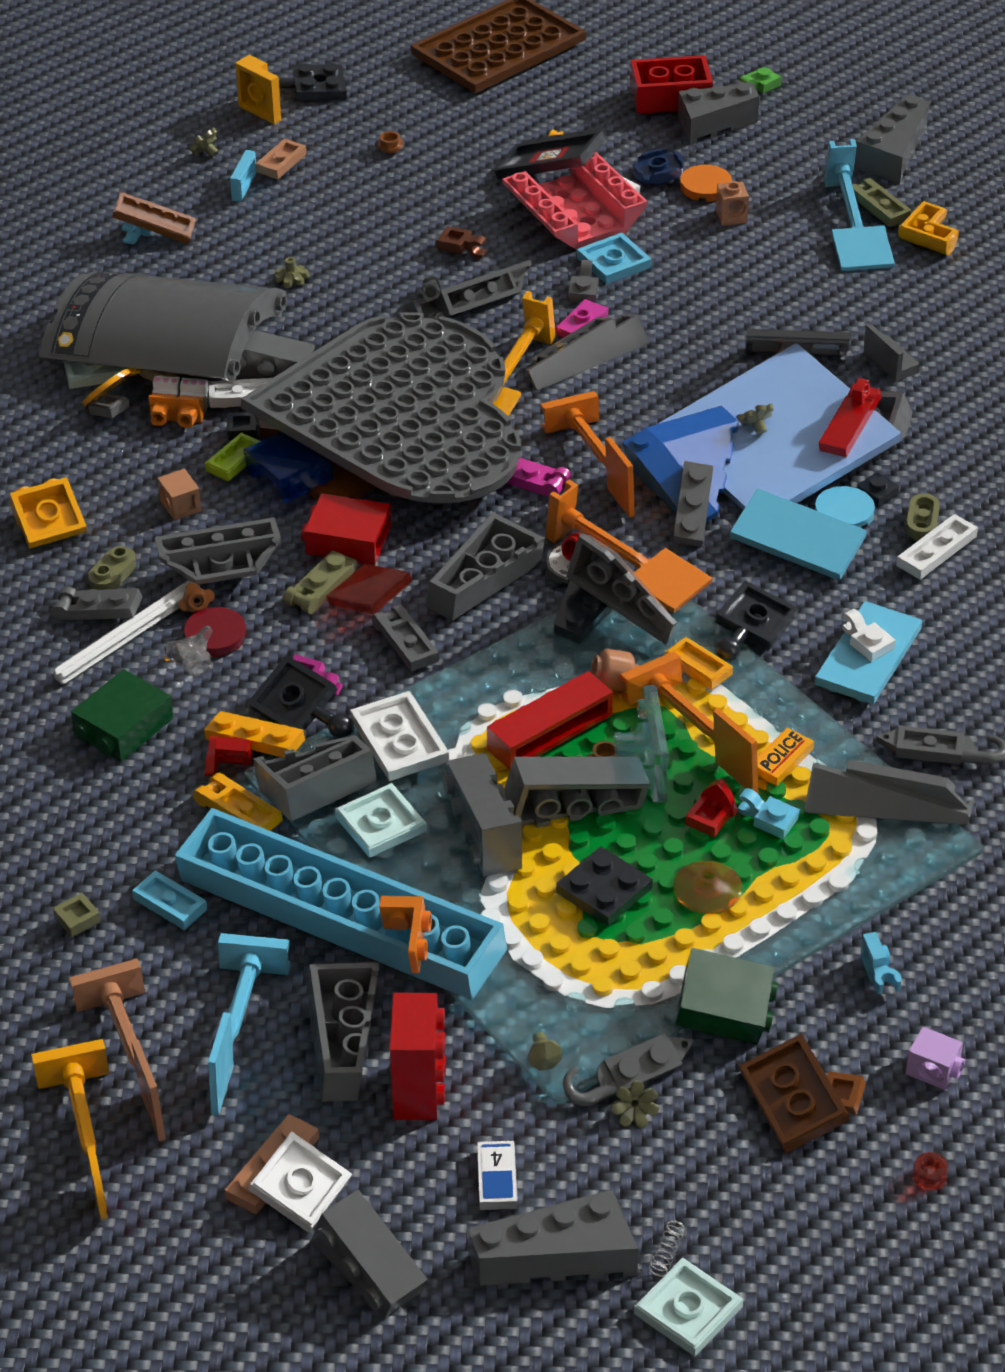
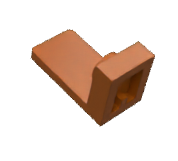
[379,896,432,973]

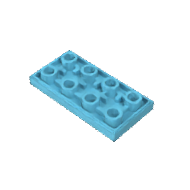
[730,488,866,581]
[815,601,923,705]

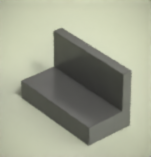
[863,323,920,381]

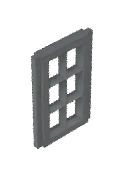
[745,329,850,356]

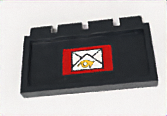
[494,128,606,180]

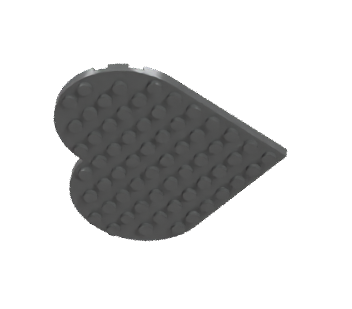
[241,312,521,503]

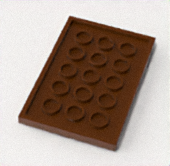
[410,0,586,93]

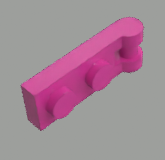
[507,458,572,497]

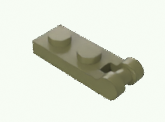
[852,178,912,227]
[283,550,358,614]

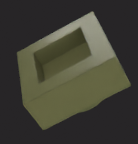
[53,893,101,937]

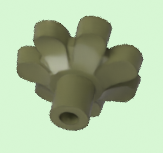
[189,128,219,158]
[274,257,310,288]
[736,404,774,435]
[612,1080,659,1128]

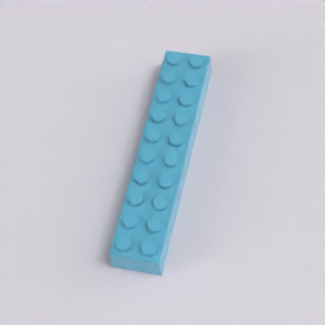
[174,808,507,1000]

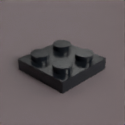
[556,846,653,926]

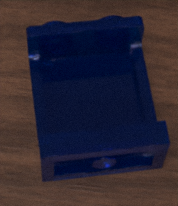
[243,432,334,503]

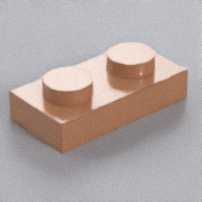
[256,138,306,179]

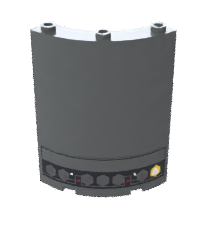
[39,270,287,384]

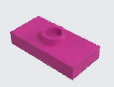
[556,299,609,338]

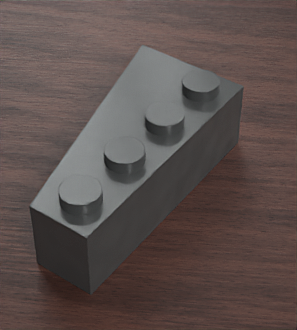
[854,94,930,184]
[191,330,315,382]
[426,513,545,621]
[442,753,522,877]
[306,962,380,1102]

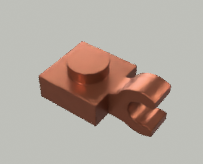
[436,226,487,259]

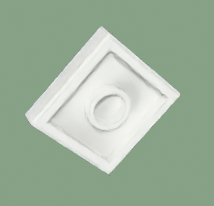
[248,1131,352,1233]

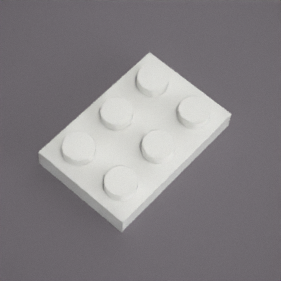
[350,691,449,781]

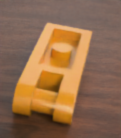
[193,773,282,831]

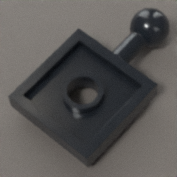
[279,63,347,101]
[714,580,799,662]
[247,655,354,739]

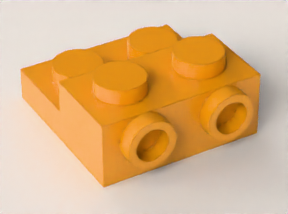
[235,55,281,124]
[10,477,87,549]

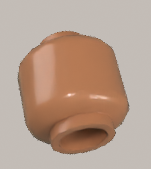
[590,649,639,693]

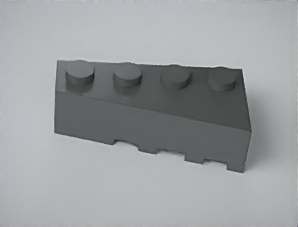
[504,756,650,828]
[468,1189,638,1286]

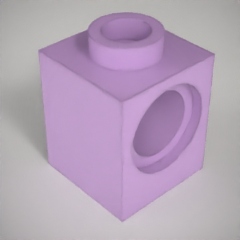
[906,1027,965,1090]

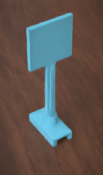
[824,139,895,271]
[208,933,291,1116]

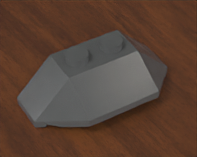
[155,517,281,585]

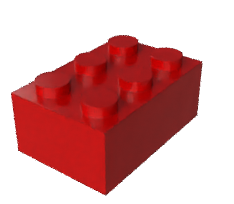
[630,55,713,114]
[390,993,446,1120]

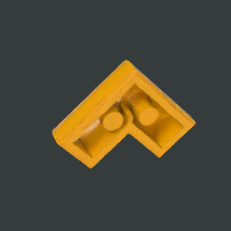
[898,201,959,255]

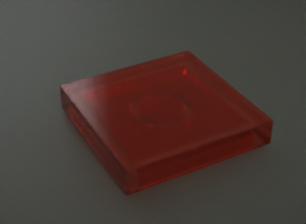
[326,563,412,614]

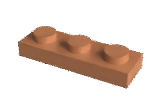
[225,1114,320,1215]

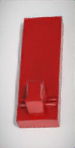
[818,378,881,457]

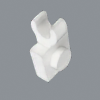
[842,609,896,662]

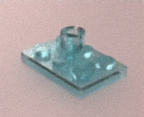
[614,685,668,802]

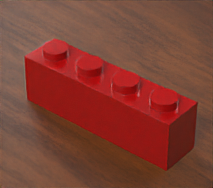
[487,671,613,770]

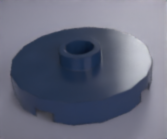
[632,149,685,184]

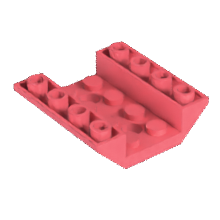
[502,152,647,250]

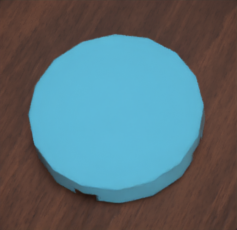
[815,486,875,528]

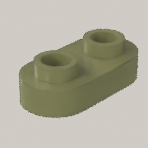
[906,493,940,541]
[88,546,136,590]

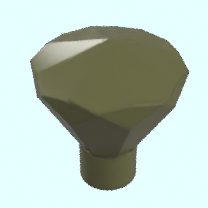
[528,1032,562,1071]

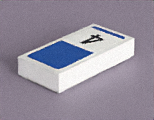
[477,1141,517,1210]

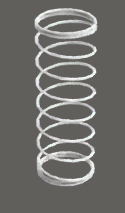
[649,1220,686,1277]

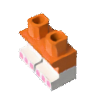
[148,375,209,428]

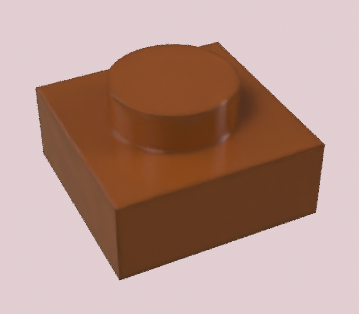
[827,1071,866,1115]

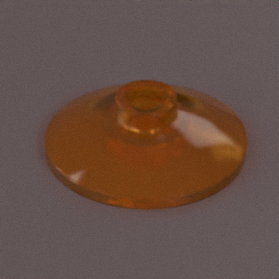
[674,861,742,914]

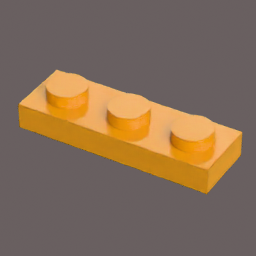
[204,711,305,757]

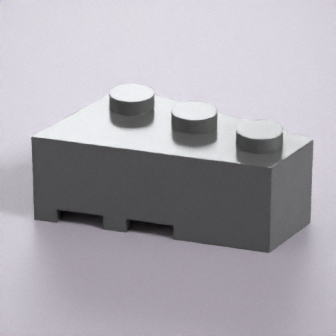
[678,82,759,145]
[253,735,377,821]
[310,1189,428,1318]

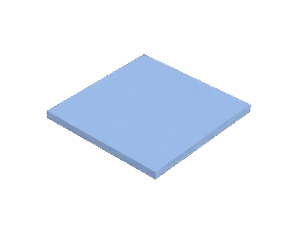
[658,343,902,510]

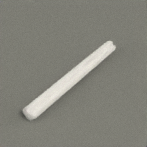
[53,580,200,684]

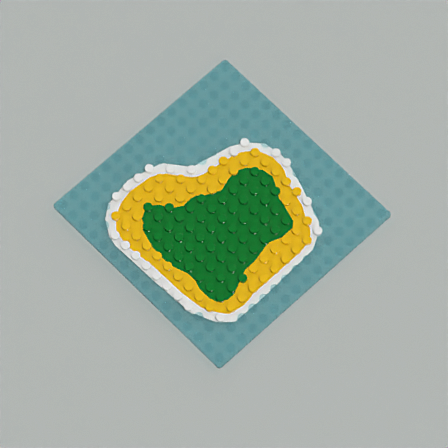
[244,599,983,1104]

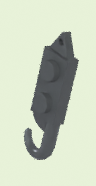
[876,725,1005,765]
[562,1032,694,1107]

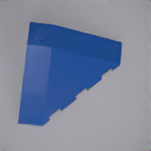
[622,405,739,523]

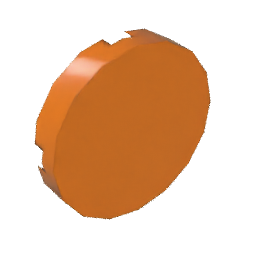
[680,165,732,202]

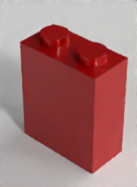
[301,493,392,565]

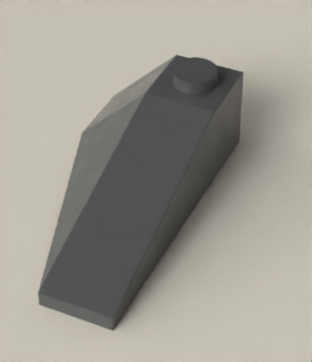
[566,533,676,645]

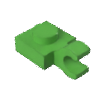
[740,67,782,93]

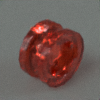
[913,1152,948,1190]

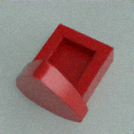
[205,736,253,777]
[685,779,737,837]

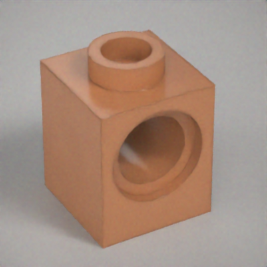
[716,181,749,226]
[158,468,202,520]

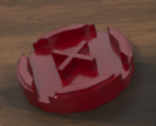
[184,607,247,657]

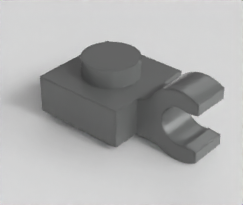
[568,260,599,303]

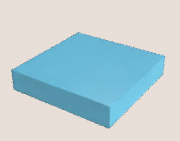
[577,232,652,285]

